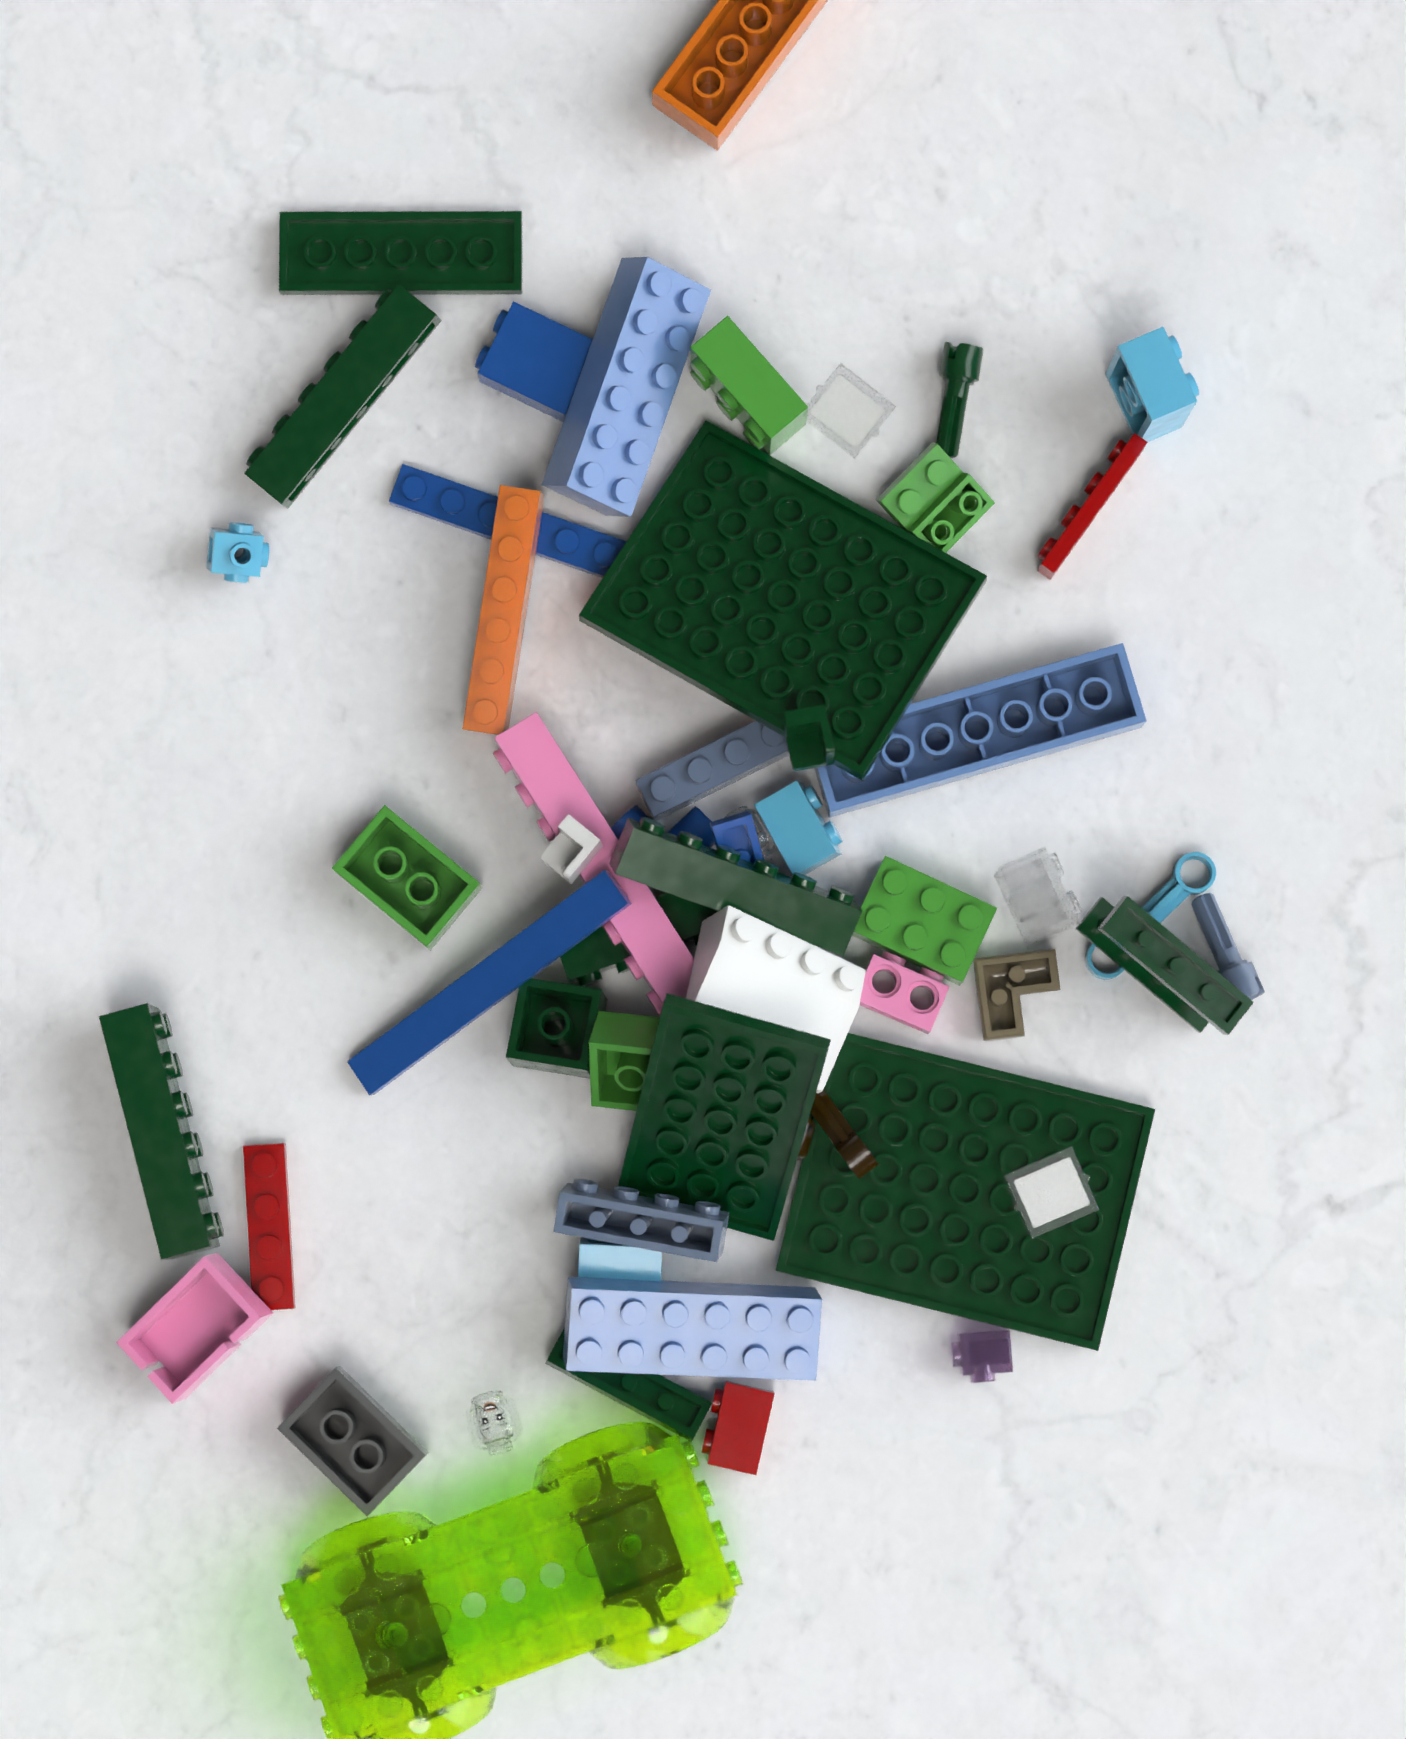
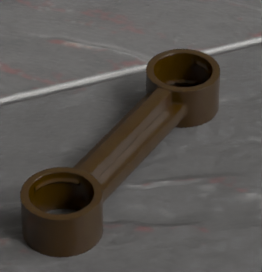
[811,1089,879,1179]

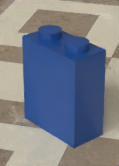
[475,301,593,422]

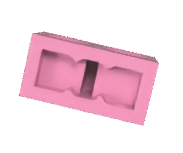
[859,951,950,1034]

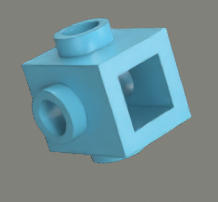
[206,522,269,583]

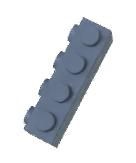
[553,1179,729,1262]

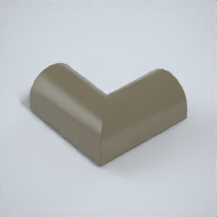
[973,949,1061,1041]

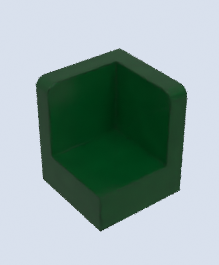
[783,704,835,771]

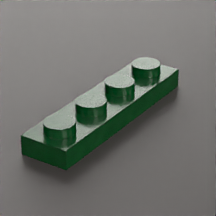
[545,1327,712,1442]

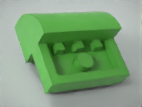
[876,442,995,553]

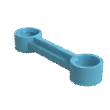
[1085,852,1216,980]

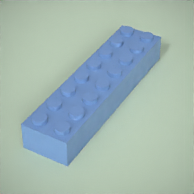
[814,643,1147,818]

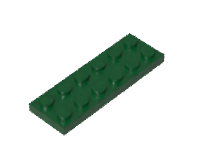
[279,211,522,295]

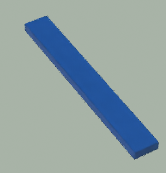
[347,870,632,1096]

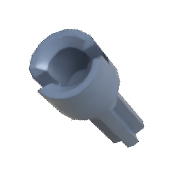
[1191,893,1265,1000]

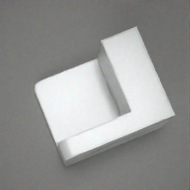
[541,814,603,884]

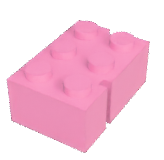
[116,1253,273,1404]

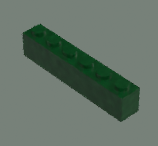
[244,284,441,508]
[609,817,862,956]

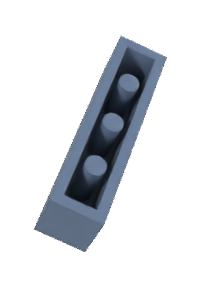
[635,721,789,821]

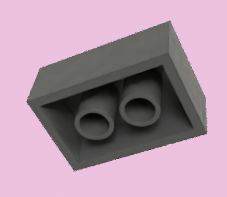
[277,1366,429,1516]

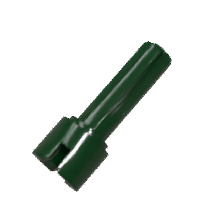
[936,342,984,458]

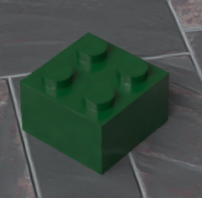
[506,978,608,1079]

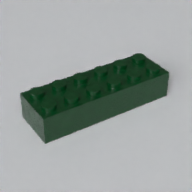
[99,1003,224,1260]

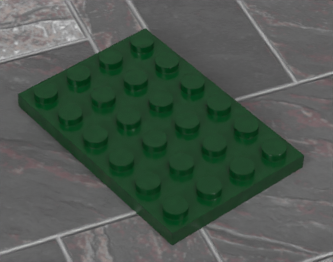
[618,993,831,1241]

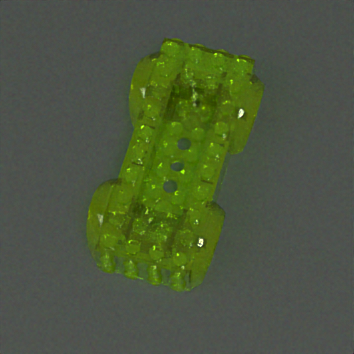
[278,1422,744,1739]

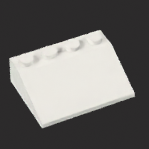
[686,905,866,1093]

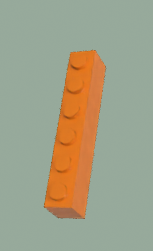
[462,485,545,735]

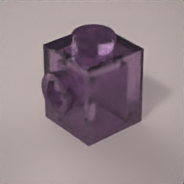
[951,1329,1013,1383]

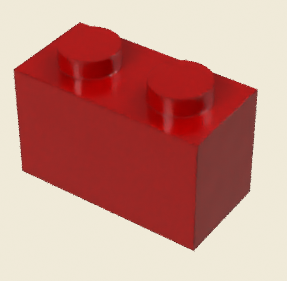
[701,1381,775,1475]

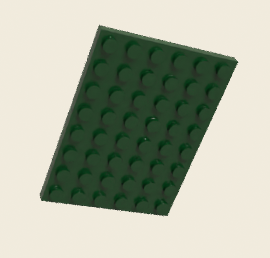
[579,421,987,781]
[775,1033,1155,1351]

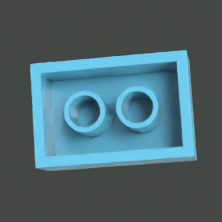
[1105,327,1199,442]

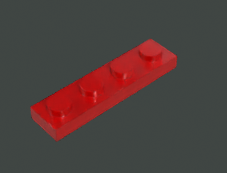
[1037,433,1148,580]
[243,1143,296,1310]

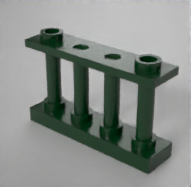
[1075,896,1254,1035]

